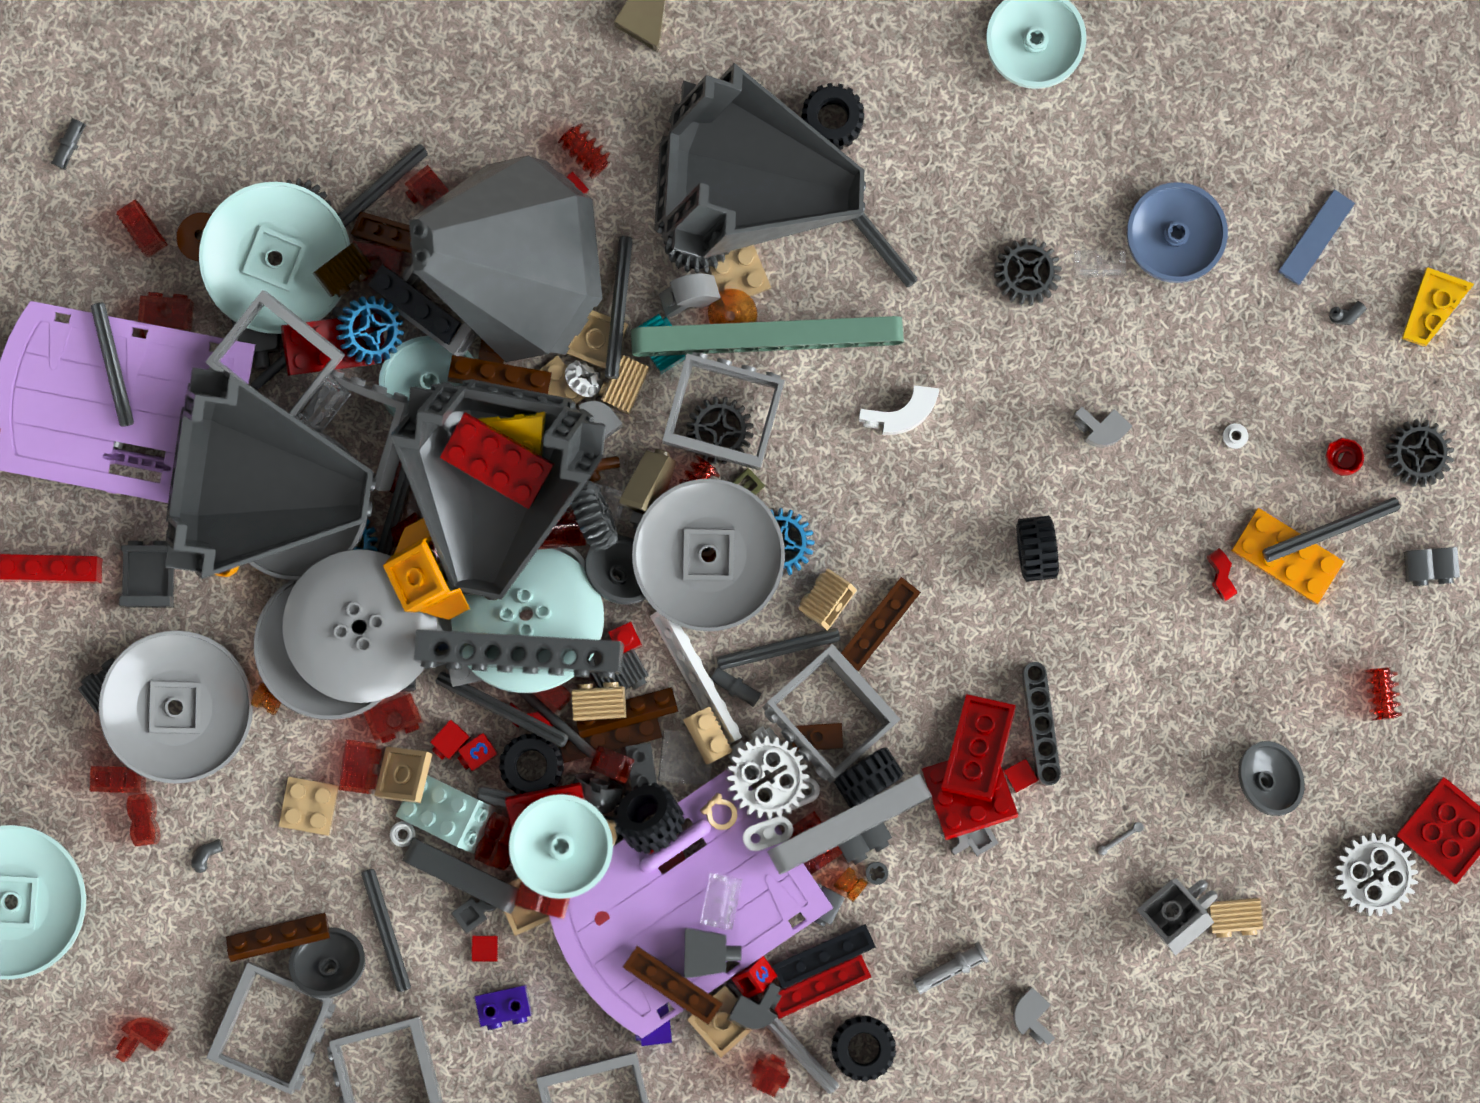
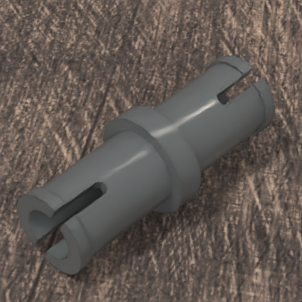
[51,118,86,170]
[711,667,762,707]

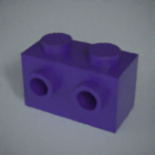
[474,985,533,1030]

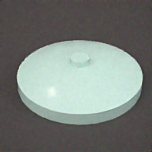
[986,0,1086,89]
[379,336,474,417]
[509,795,613,899]

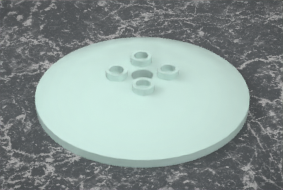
[199,182,350,334]
[451,547,604,693]
[0,825,86,979]

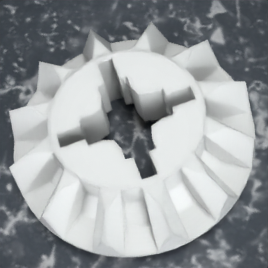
[565,360,603,397]

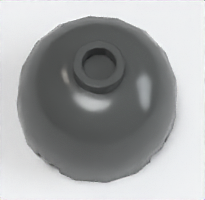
[573,772,624,814]

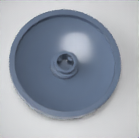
[1126,182,1228,283]

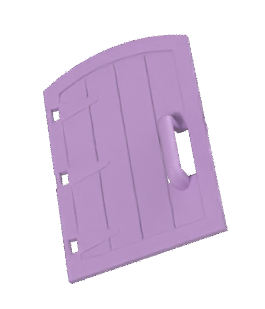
[0,301,256,503]
[546,764,833,1038]

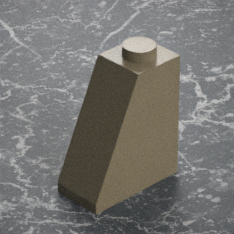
[614,0,666,52]
[619,449,677,515]

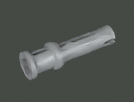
[913,941,989,995]

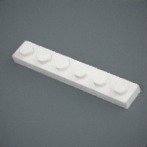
[650,611,742,745]

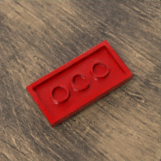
[281,313,385,376]
[440,412,554,509]
[941,694,1016,802]

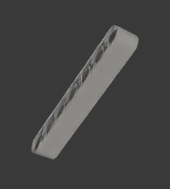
[768,774,932,875]

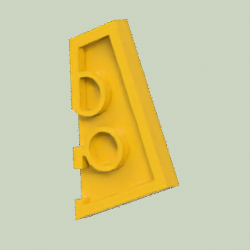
[1401,267,1474,347]
[478,412,545,456]

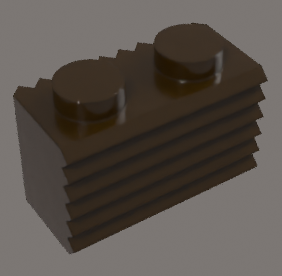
[312,242,372,298]

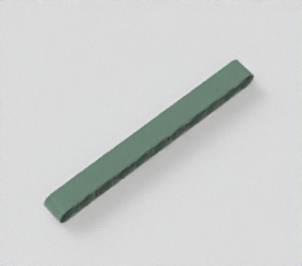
[630,316,904,357]

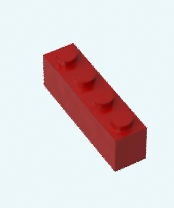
[0,554,103,584]

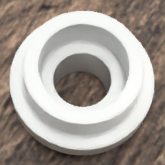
[1223,424,1248,449]
[390,821,416,847]

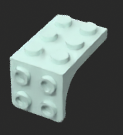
[396,775,503,856]

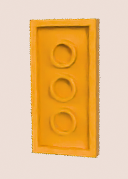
[1231,508,1345,604]

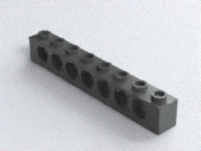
[414,629,624,679]

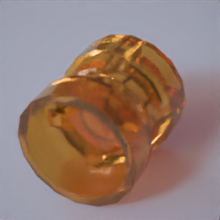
[251,682,282,716]
[833,867,868,902]

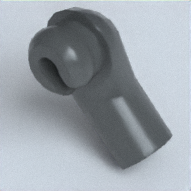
[1329,301,1367,325]
[191,839,223,873]

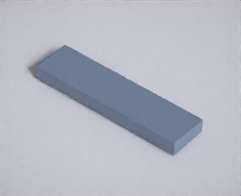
[1278,189,1355,286]

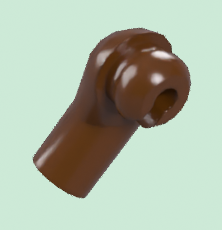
[588,456,620,483]

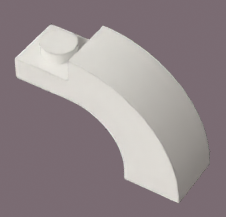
[859,385,939,435]

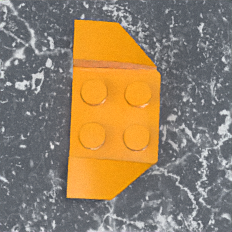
[383,518,470,620]

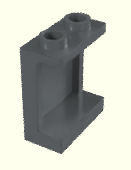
[119,541,175,608]

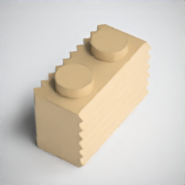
[599,355,649,415]
[799,569,857,631]
[572,682,627,721]
[683,707,732,765]
[1207,898,1263,938]

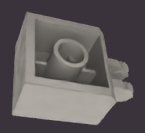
[1137,878,1218,956]

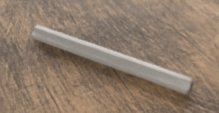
[728,979,839,1094]

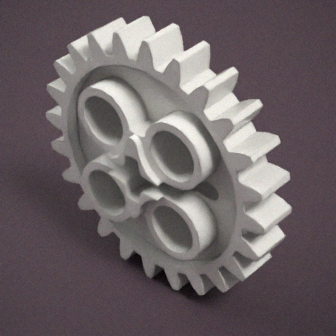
[726,736,809,820]
[1334,833,1418,916]

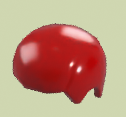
[1325,438,1365,476]

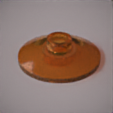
[708,289,757,324]

